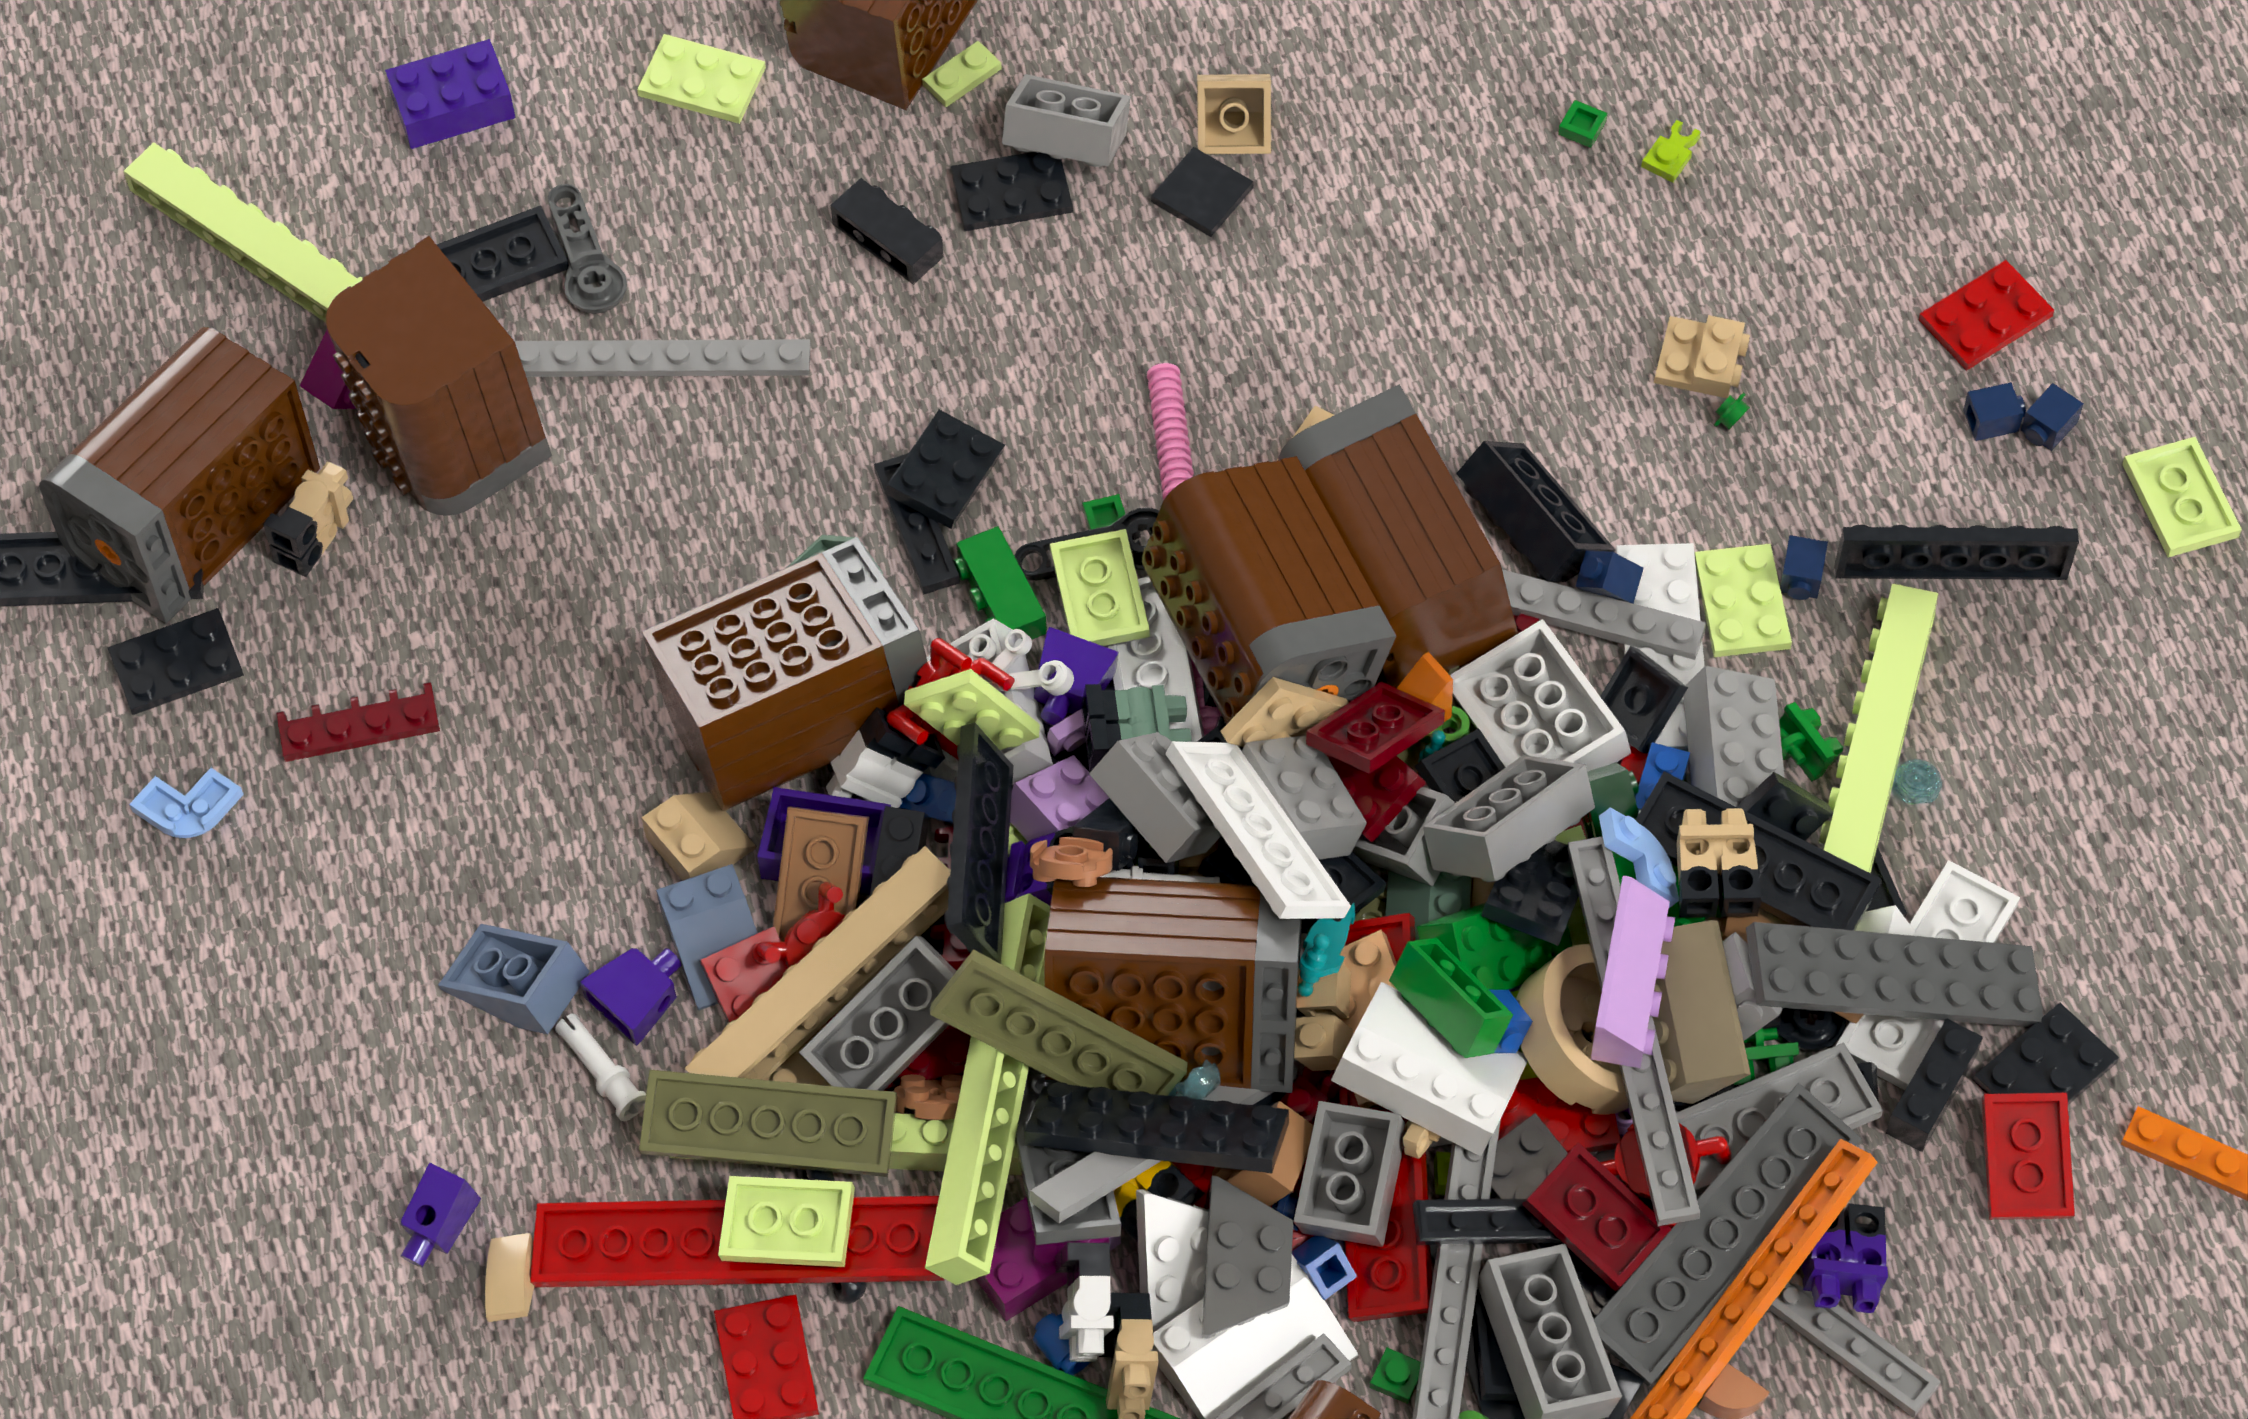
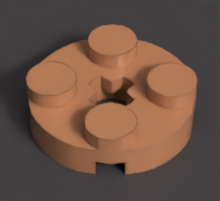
[1030,837,1113,887]
[894,1074,963,1120]

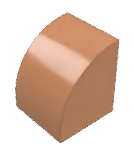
[1698,1363,1770,1419]

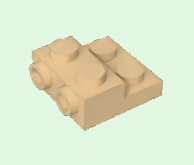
[1654,315,1750,398]

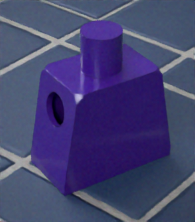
[1034,627,1119,725]
[580,948,682,1046]
[400,1162,481,1268]

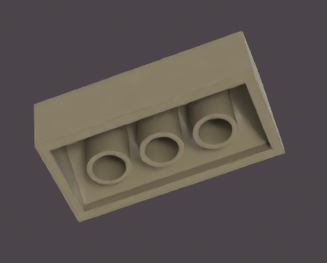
[1652,920,1751,1104]

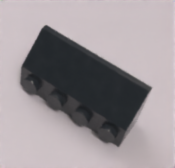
[1456,441,1616,582]

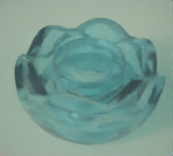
[1892,759,1942,804]
[1173,1059,1220,1100]

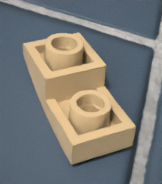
[485,1233,534,1322]

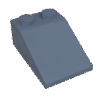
[656,864,758,1011]
[438,924,590,1035]

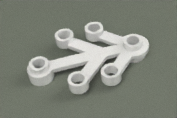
[967,629,1074,714]

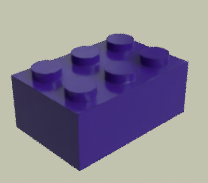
[385,39,516,149]
[757,787,891,895]

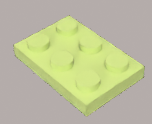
[637,34,766,124]
[2122,437,2242,558]
[1050,529,1150,646]
[1694,544,1792,657]
[904,669,1040,750]
[718,1176,855,1267]

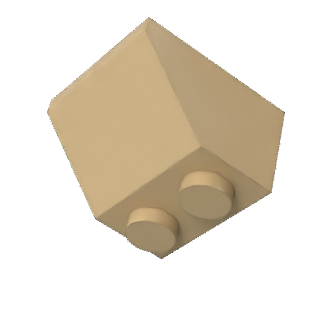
[1197,74,1271,154]
[642,792,756,881]

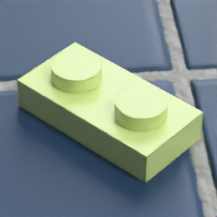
[922,41,1002,107]

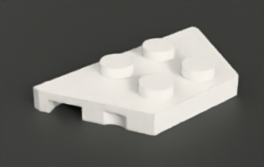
[1136,1189,1208,1333]

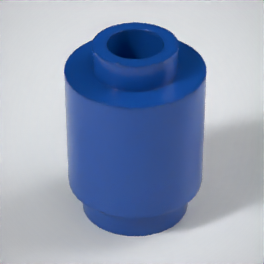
[1033,1313,1090,1376]

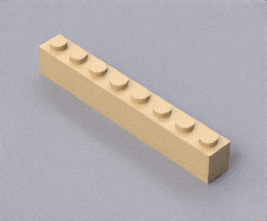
[685,846,951,1080]

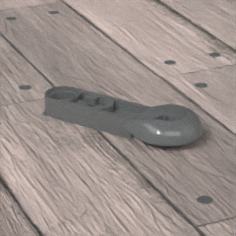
[548,184,627,314]

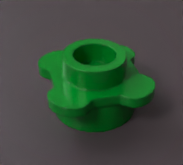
[1714,392,1750,430]

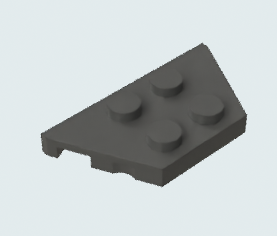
[1201,1176,1293,1339]

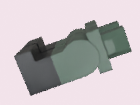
[1081,684,1192,771]

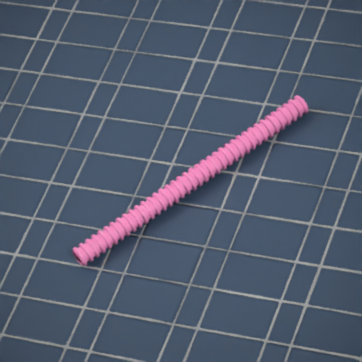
[1147,363,1220,736]

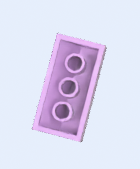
[1591,876,1675,1068]

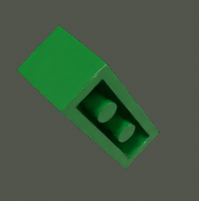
[953,526,1047,640]
[1389,937,1513,1058]

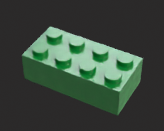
[1417,902,1573,990]

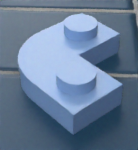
[129,768,244,838]
[1599,807,1679,909]

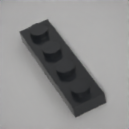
[874,453,960,595]

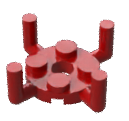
[887,638,1015,761]
[757,882,846,1024]
[1600,1123,1732,1229]

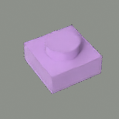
[1047,709,1086,756]

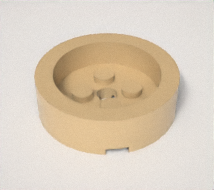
[1516,944,1629,1115]

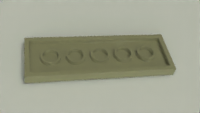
[930,950,1188,1096]
[639,1069,897,1177]

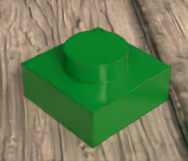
[1558,100,1608,148]
[1082,494,1125,530]
[1369,1347,1421,1404]

